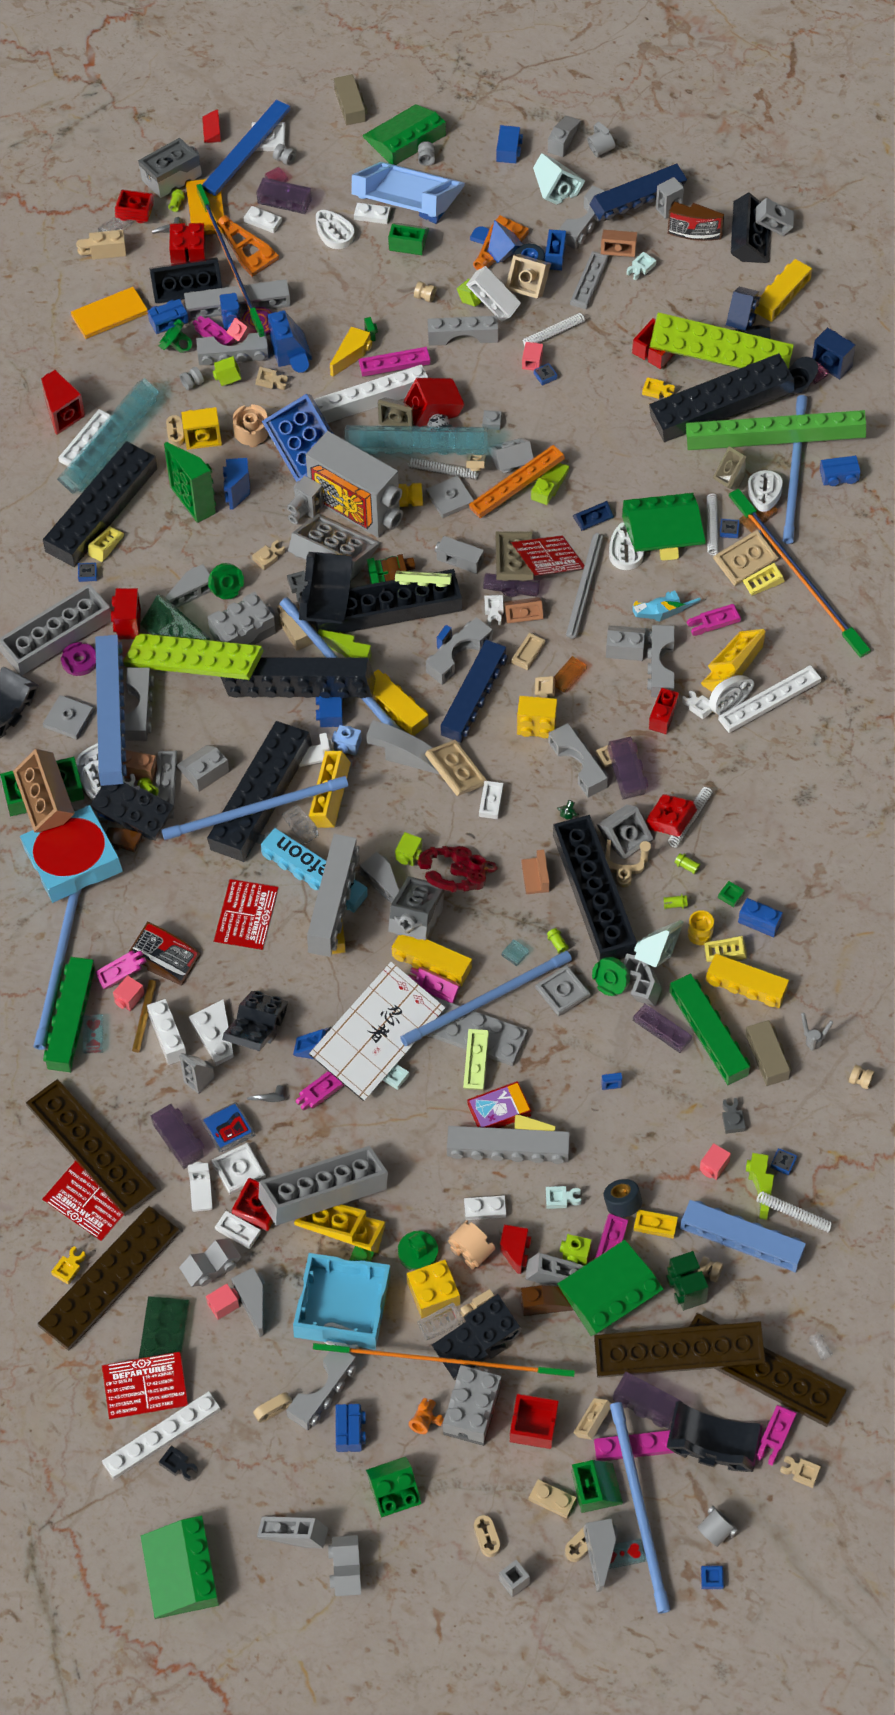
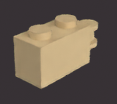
[76,230,126,260]
[277,605,317,651]

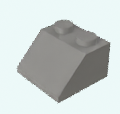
[488,438,533,473]
[606,625,645,661]
[176,745,229,792]
[597,804,653,859]

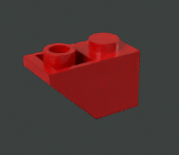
[649,688,679,734]
[500,1224,531,1274]

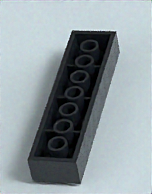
[649,353,794,442]
[43,441,157,568]
[315,569,462,633]
[220,657,376,698]
[207,721,312,862]
[553,815,637,962]

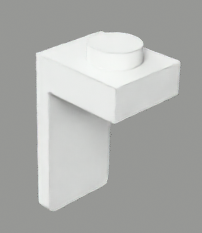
[299,733,334,767]
[188,1162,212,1212]

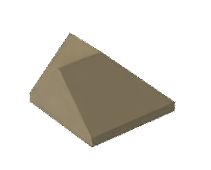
[378,397,413,433]
[713,446,747,490]

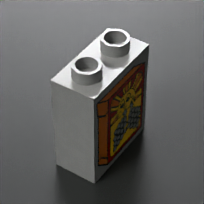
[306,431,403,538]

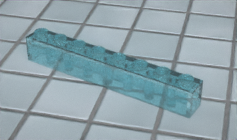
[57,378,160,494]
[345,425,488,455]

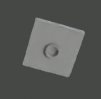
[426,475,474,518]
[43,695,93,740]
[535,965,590,1016]

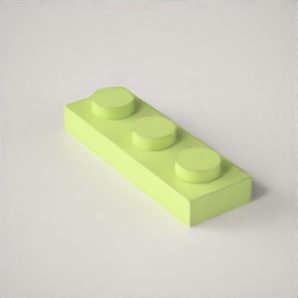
[395,571,452,587]
[463,1029,489,1090]

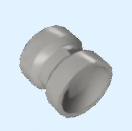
[418,142,435,166]
[273,144,296,166]
[180,367,204,390]

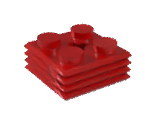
[115,189,154,223]
[645,794,697,837]
[231,1178,273,1231]

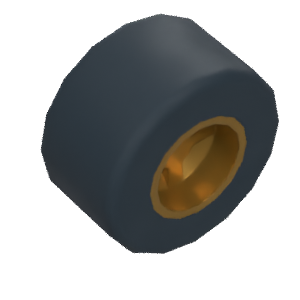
[603,1179,643,1217]

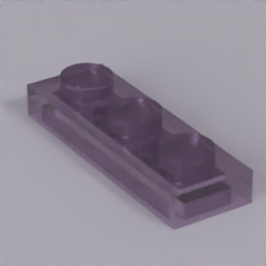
[632,1003,692,1053]

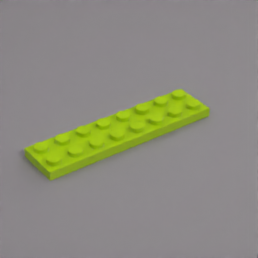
[650,312,793,369]
[123,633,264,680]

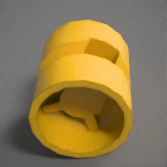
[398,482,423,507]
[688,910,714,945]

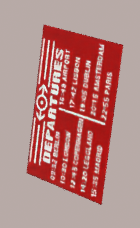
[511,535,585,576]
[213,879,278,950]
[42,1161,123,1241]
[102,1352,188,1419]

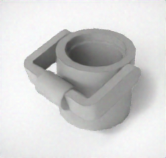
[587,122,615,157]
[697,1506,738,1547]

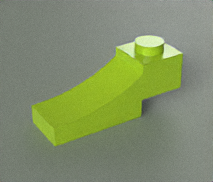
[531,463,569,505]
[318,630,371,661]
[746,1153,774,1220]

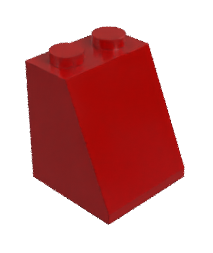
[41,370,85,435]
[403,378,464,428]

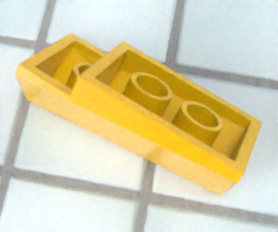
[701,629,766,692]
[294,1204,385,1253]

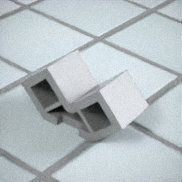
[623,953,662,1006]
[179,1238,242,1287]
[328,1535,361,1596]

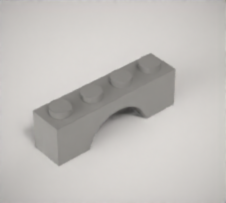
[559,185,604,249]
[428,316,498,346]
[196,332,268,365]
[426,617,493,685]
[647,625,674,697]
[124,668,154,741]
[548,723,609,797]
[286,1344,357,1430]

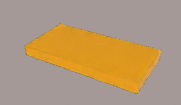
[186,179,224,235]
[71,287,148,339]

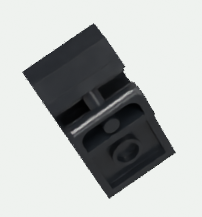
[90,783,175,841]
[222,991,288,1051]
[432,1294,522,1380]

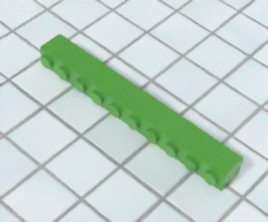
[686,410,866,450]

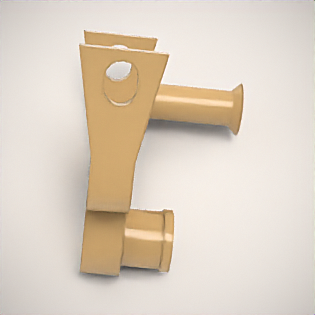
[606,840,651,888]

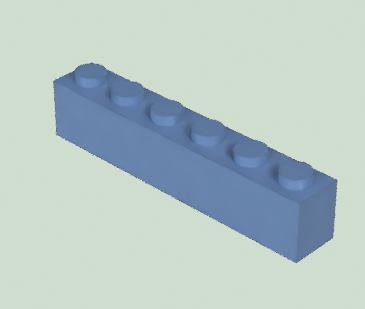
[680,1200,806,1273]

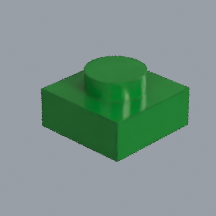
[364,317,378,342]
[718,881,745,908]
[349,1246,375,1262]

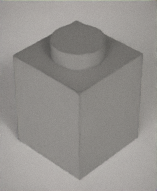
[499,1560,530,1597]

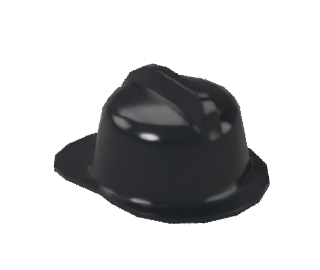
[789,357,818,395]

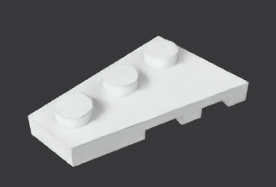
[189,1000,234,1066]

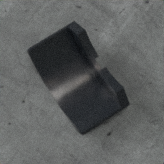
[299,552,352,624]
[0,667,39,739]
[667,1401,762,1472]

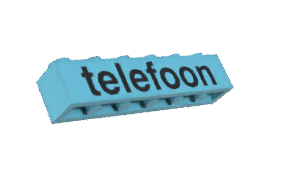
[261,828,368,913]

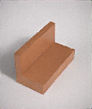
[503,597,543,623]
[521,849,549,894]

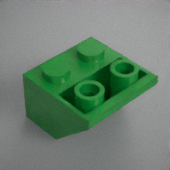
[388,223,429,256]
[366,1456,422,1518]
[571,1460,623,1513]

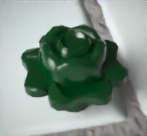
[557,800,579,820]

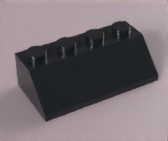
[731,192,770,263]
[149,257,222,303]

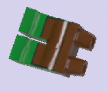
[367,554,415,584]

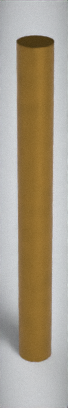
[132,980,156,1053]

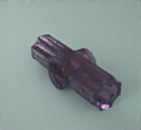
[483,573,540,597]

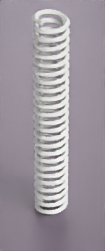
[522,313,585,346]
[408,458,479,480]
[707,494,718,555]
[668,787,713,848]
[756,1191,831,1233]

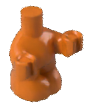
[408,1398,444,1434]

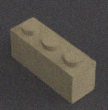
[334,74,368,126]
[745,1020,792,1086]

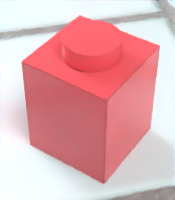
[226,318,257,343]
[522,342,543,371]
[113,975,145,1011]
[700,1143,731,1180]
[206,1284,240,1320]

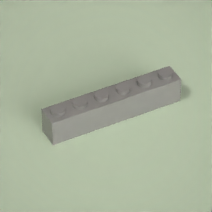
[184,279,290,320]
[447,1126,569,1164]

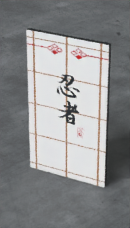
[309,962,445,1101]

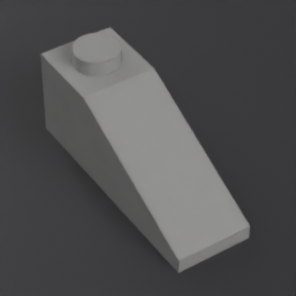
[548,116,581,157]
[163,564,211,613]
[360,852,399,904]
[179,1053,215,1094]
[526,1253,584,1286]
[231,1267,265,1337]
[257,1517,328,1548]
[583,1519,618,1592]

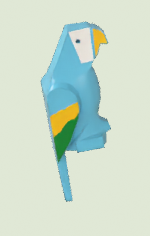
[632,590,701,622]

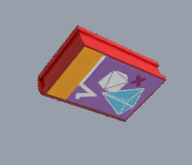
[467,1081,531,1128]

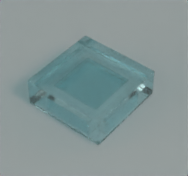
[502,939,529,966]

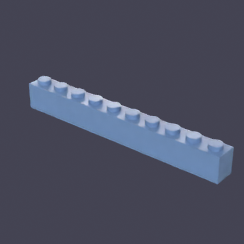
[95,635,127,786]

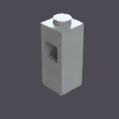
[435,536,484,574]

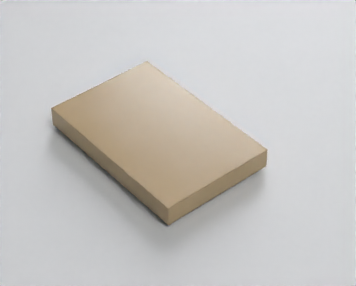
[713,530,779,586]
[425,740,487,796]

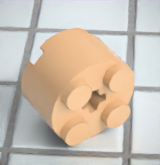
[233,404,269,447]
[448,1220,495,1269]

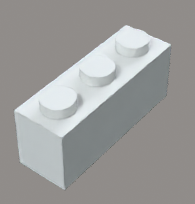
[466,266,521,322]
[147,999,186,1065]

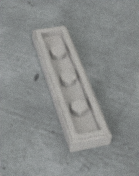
[570,251,609,309]
[156,751,177,819]

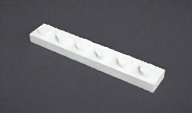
[718,665,821,733]
[102,1391,221,1480]

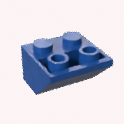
[223,458,251,510]

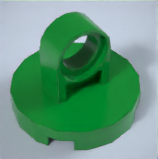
[158,319,192,353]
[208,563,244,600]
[592,957,630,996]
[398,1231,438,1270]

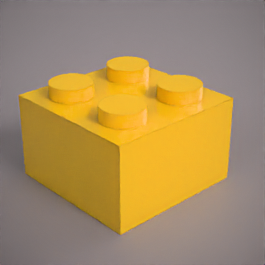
[181,407,222,450]
[517,696,557,738]
[407,1260,460,1319]

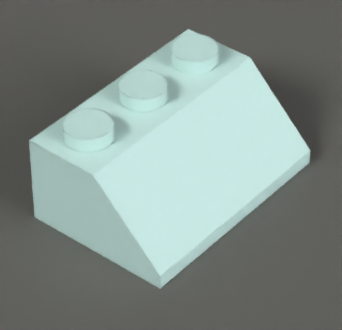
[634,920,684,967]

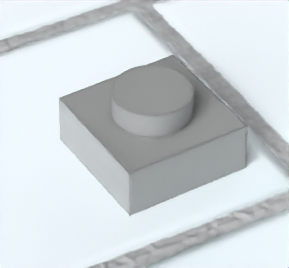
[482,410,502,430]

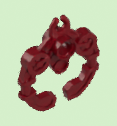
[417,846,498,892]

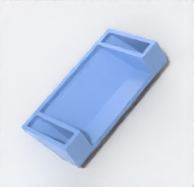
[352,162,465,217]

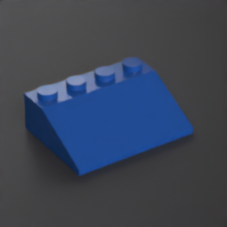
[262,394,333,482]

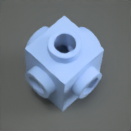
[332,725,362,755]

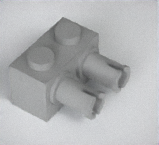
[287,476,324,524]

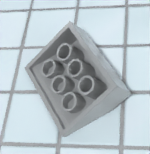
[288,514,380,579]

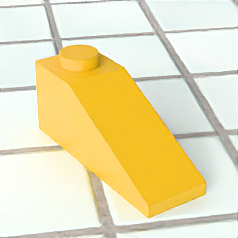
[330,327,372,376]

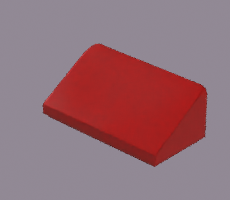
[202,109,221,143]

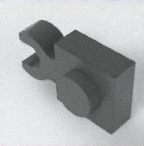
[287,571,308,603]
[722,1098,746,1134]

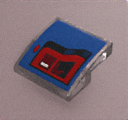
[200,1102,256,1153]

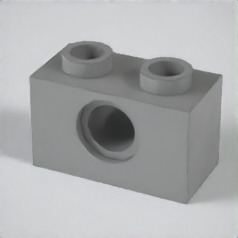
[656,177,684,219]
[756,198,794,236]

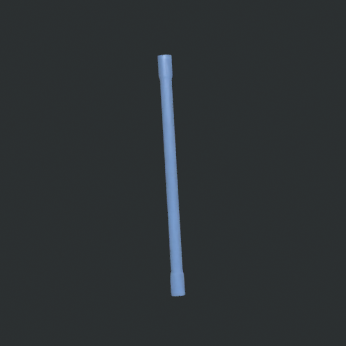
[783,395,807,544]
[280,597,401,730]
[161,776,348,841]
[33,890,81,1050]
[400,951,572,1047]
[610,1402,671,1614]

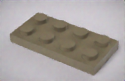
[495,531,533,581]

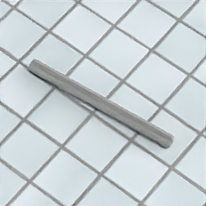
[566,533,603,639]

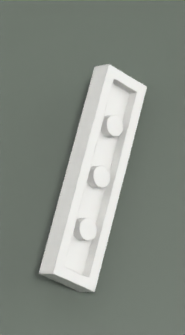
[58,409,114,469]

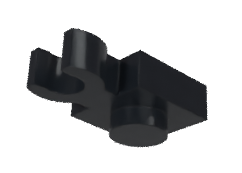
[159,1445,198,1481]

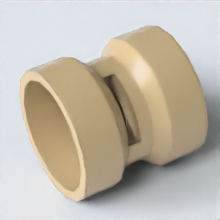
[414,281,436,303]
[849,1064,875,1090]
[697,1256,723,1282]

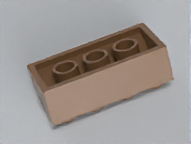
[13,749,75,833]

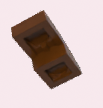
[105,827,142,853]

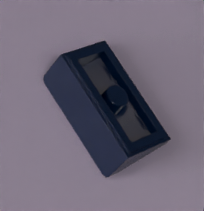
[573,501,614,531]

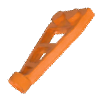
[217,215,279,277]
[473,215,529,270]

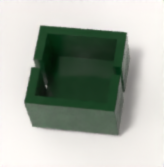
[666,1251,709,1311]

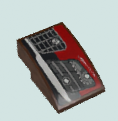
[667,202,724,241]
[129,921,200,986]

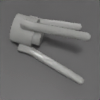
[801,1013,833,1051]

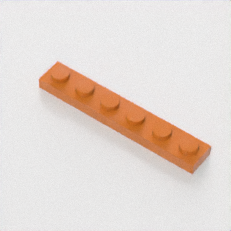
[469,445,565,519]

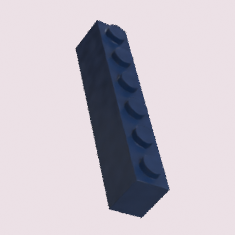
[589,163,687,221]
[440,640,508,743]

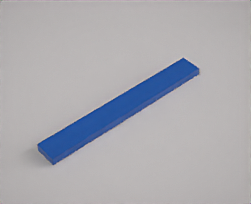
[202,99,290,196]

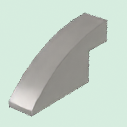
[367,720,439,774]

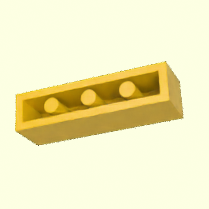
[754,259,812,322]
[373,669,429,736]
[309,751,351,828]
[392,935,472,987]
[706,953,789,1008]

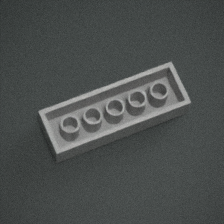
[0,584,111,676]
[307,834,360,957]
[259,1146,388,1226]

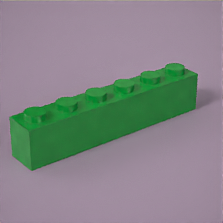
[43,957,95,1073]
[669,973,751,1085]

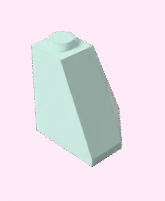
[533,153,585,205]

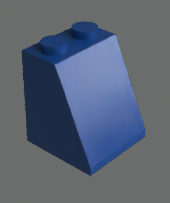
[268,310,312,367]

